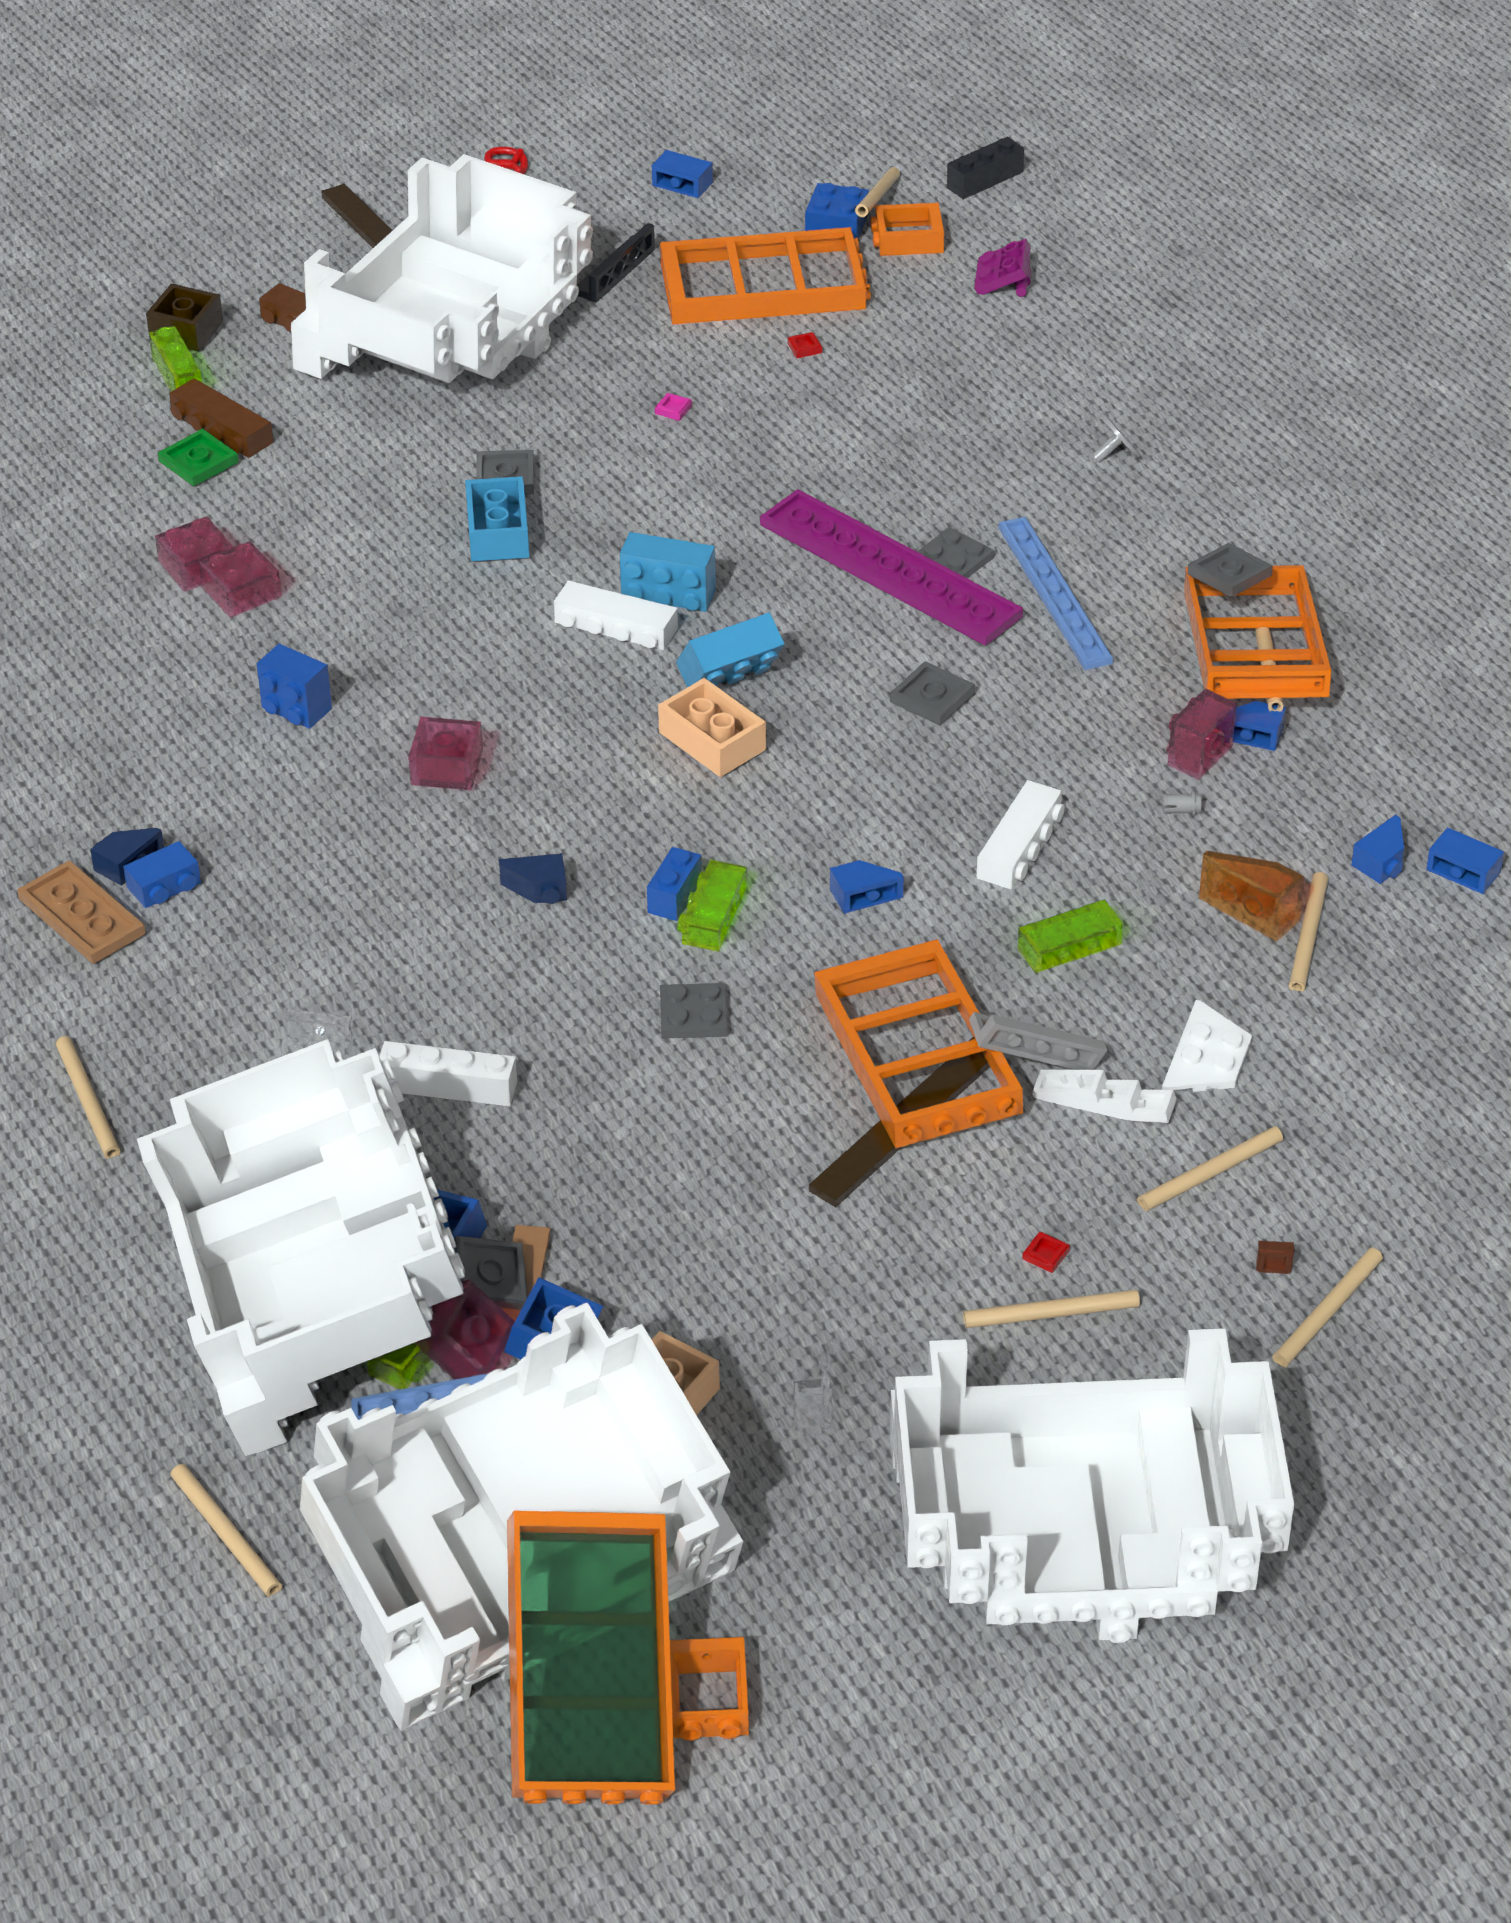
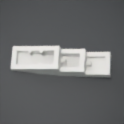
[1032,1070,1177,1123]

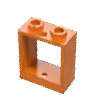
[870,203,944,256]
[670,1637,749,1741]

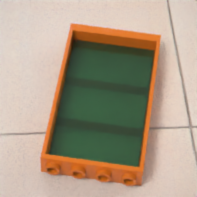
[507,1510,675,1805]

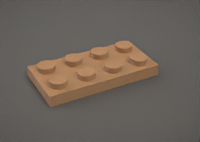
[17,860,146,964]

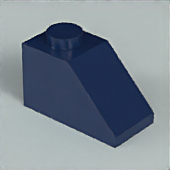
[90,828,164,886]
[499,853,567,904]

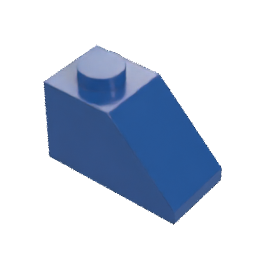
[1215,701,1286,751]
[1351,814,1404,884]
[830,860,904,914]

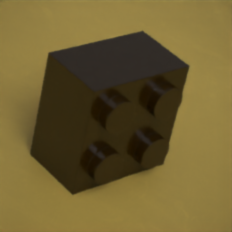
[146,283,223,352]

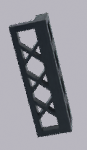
[577,223,655,303]

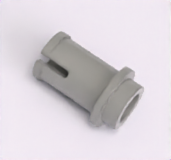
[1163,791,1201,816]

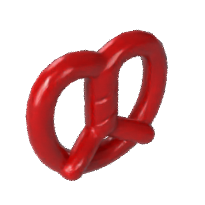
[484,146,528,174]

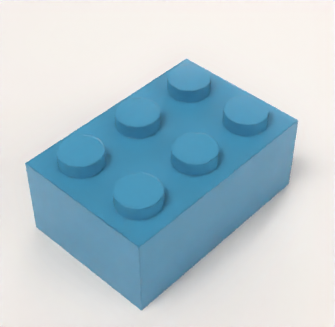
[465,476,529,561]
[620,532,716,612]
[676,612,785,687]

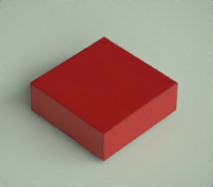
[787,332,822,359]
[1022,1231,1070,1273]

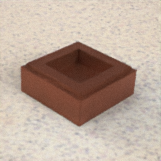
[1256,1240,1294,1274]

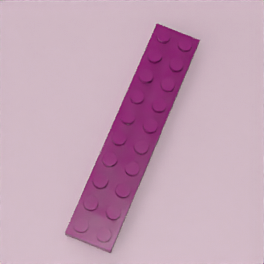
[760,489,1023,646]

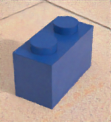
[652,150,713,199]
[1426,827,1504,894]
[123,841,201,909]
[647,846,702,921]

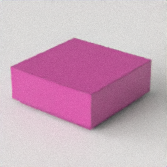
[655,393,692,421]

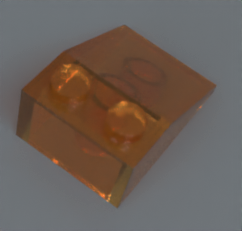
[1199,851,1305,942]

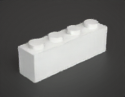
[554,581,678,650]
[977,780,1065,889]
[379,1041,517,1106]

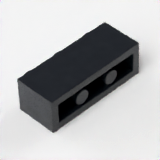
[947,136,1024,200]

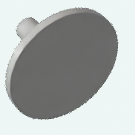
[1092,413,1141,463]

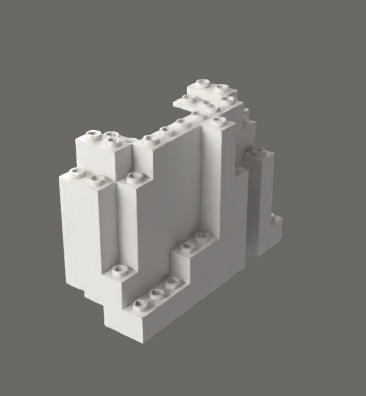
[291,154,593,383]
[137,1039,465,1456]
[300,1303,743,1731]
[890,1329,1294,1643]

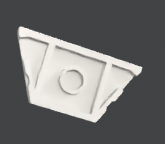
[1162,1000,1252,1092]

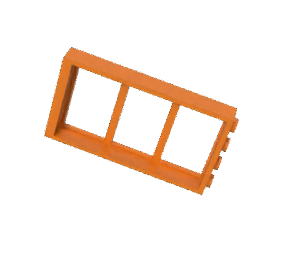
[660,227,871,325]
[1184,565,1331,699]
[814,939,1023,1148]

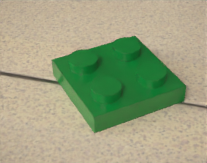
[158,429,238,487]

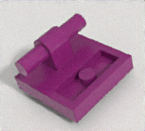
[974,238,1032,297]

